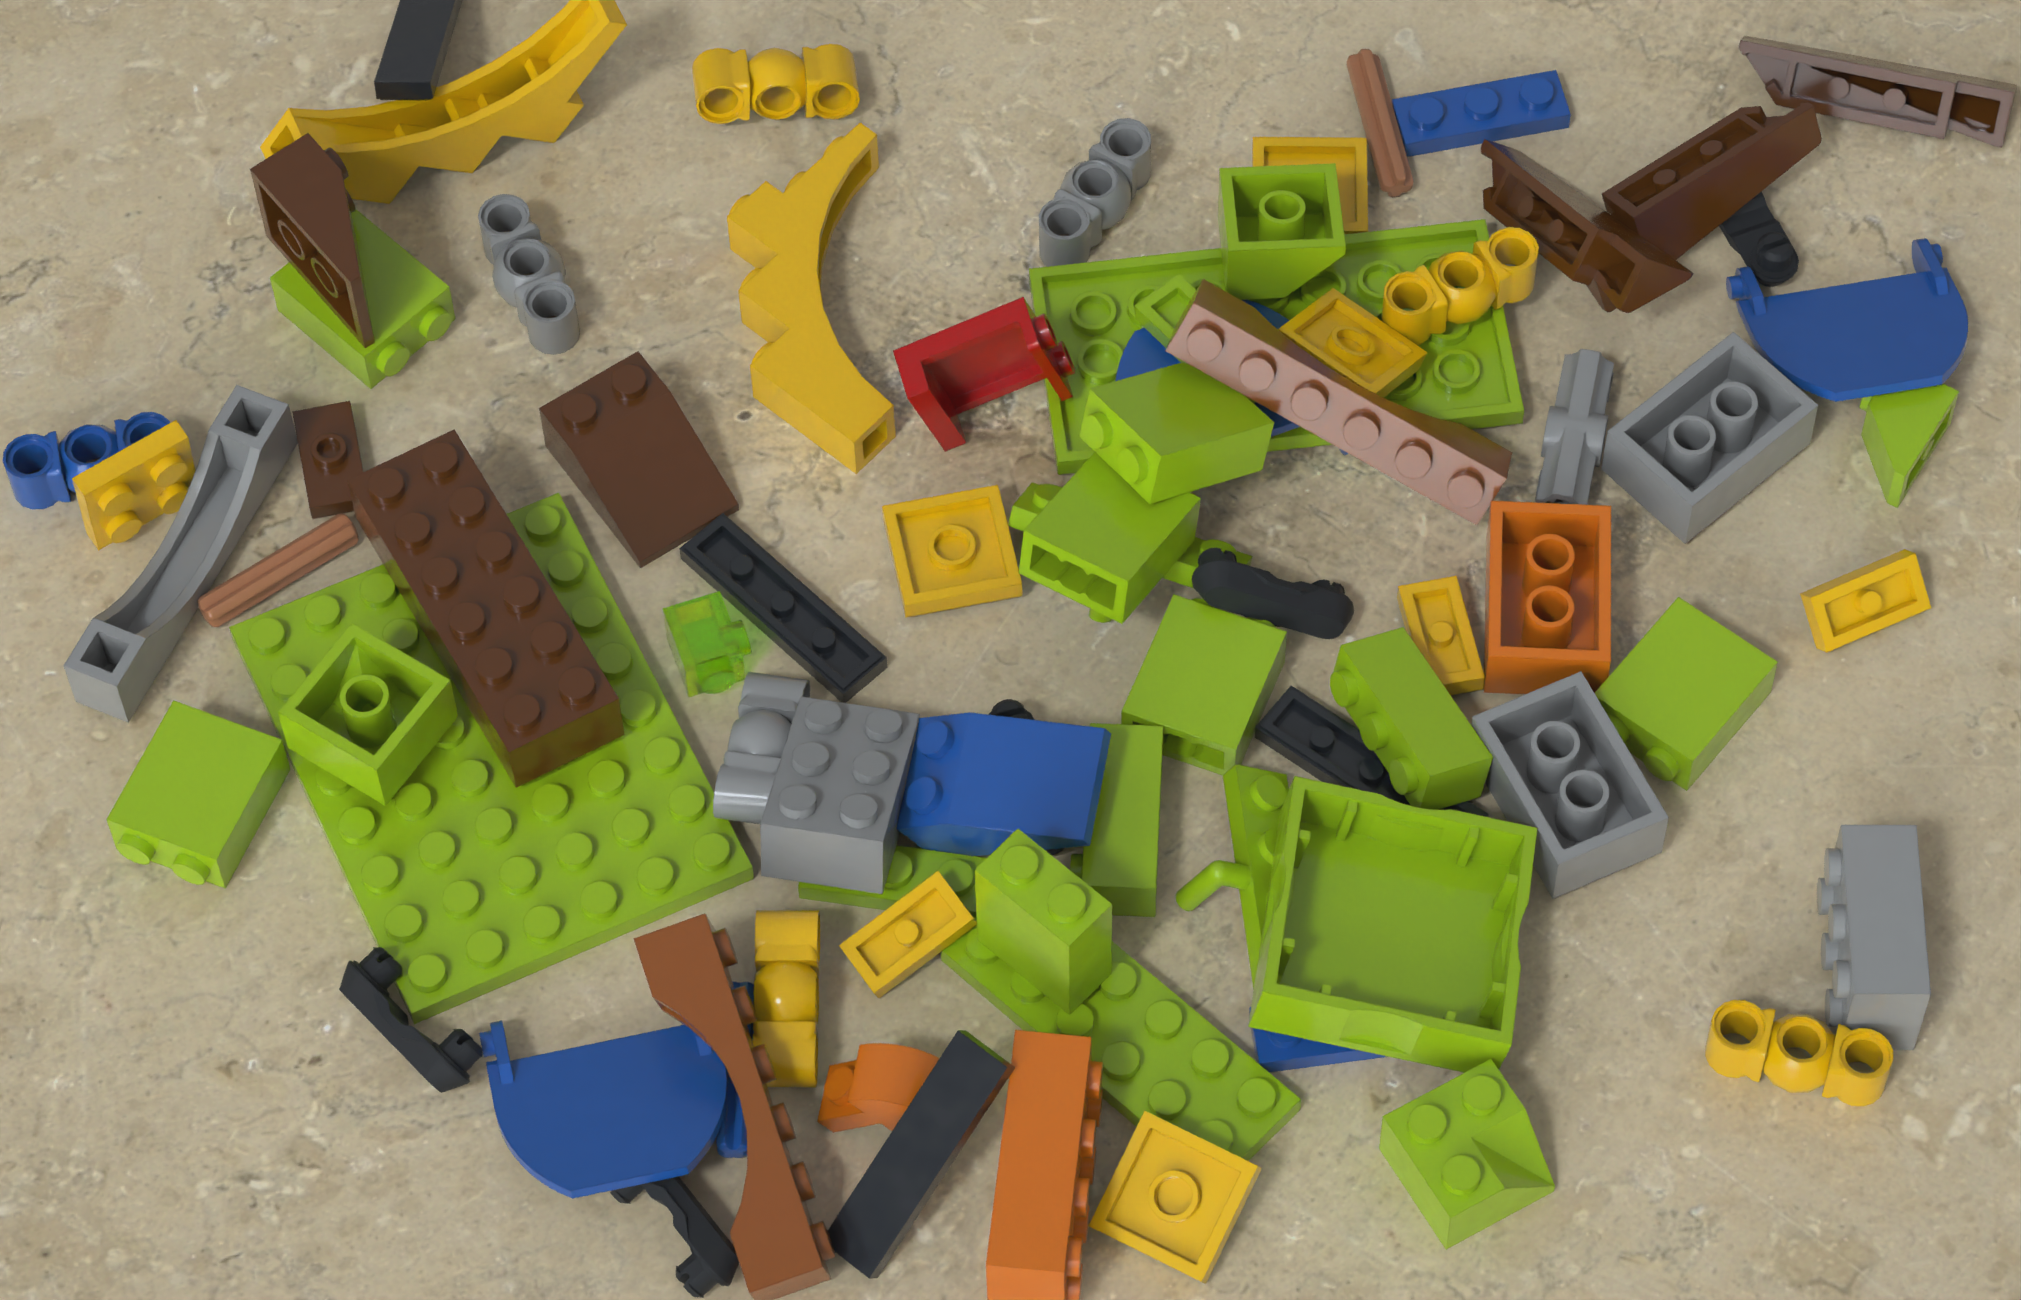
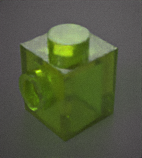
[663,591,752,697]

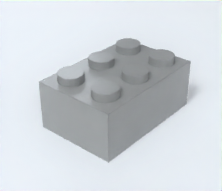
[1601,332,1818,544]
[1471,671,1669,899]
[760,696,920,894]
[1817,825,1931,1050]

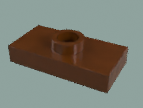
[292,401,364,519]

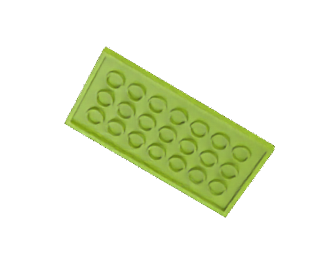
[1029,219,1524,475]

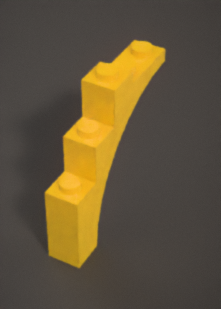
[260,0,627,204]
[727,123,896,474]

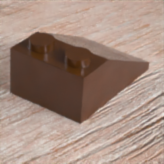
[250,133,375,348]
[539,351,739,568]

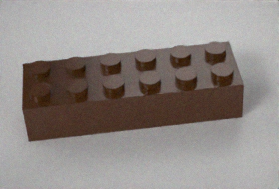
[347,429,625,788]

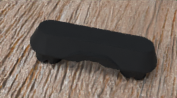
[1719,191,1799,287]
[1192,547,1354,639]
[339,947,482,1093]
[610,1177,739,1298]

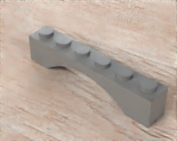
[64,385,298,723]

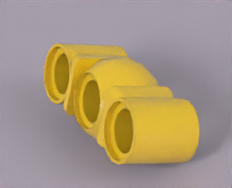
[692,44,860,124]
[1381,227,1539,346]
[752,910,820,1088]
[1705,1000,1893,1107]

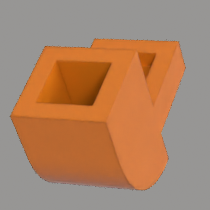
[817,1043,940,1133]

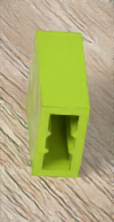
[270,209,456,389]
[1079,362,1274,504]
[1019,452,1201,624]
[1121,594,1287,775]
[1595,597,1778,791]
[106,700,291,889]
[975,829,1112,1015]

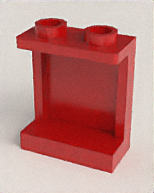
[893,297,1075,452]

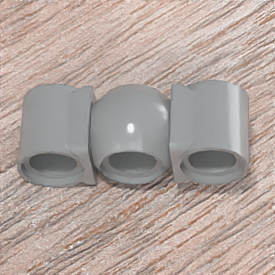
[1039,118,1151,267]
[478,194,580,355]
[713,672,810,824]

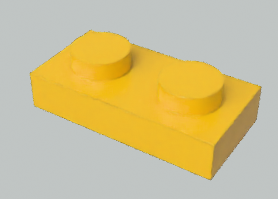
[1800,549,1931,653]
[1397,576,1485,695]
[839,871,977,998]

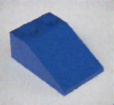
[897,712,1111,856]

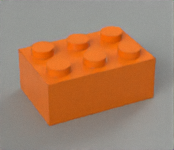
[1484,501,1611,694]

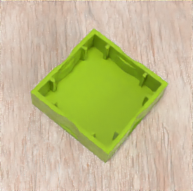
[1248,776,1537,1073]

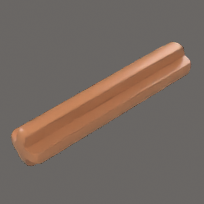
[1346,49,1414,197]
[197,513,359,627]

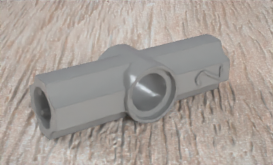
[1535,349,1614,505]

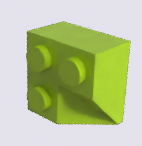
[1218,163,1346,300]
[278,623,458,806]
[1379,1059,1555,1249]

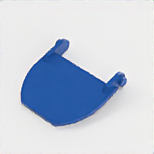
[1726,238,1968,402]
[479,1020,728,1199]

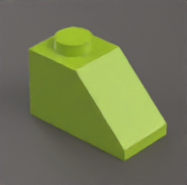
[1859,384,1959,508]

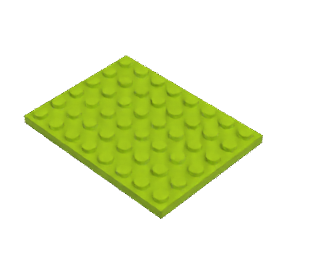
[229,493,754,1024]

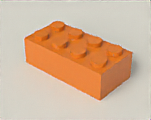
[986,1030,1103,1300]

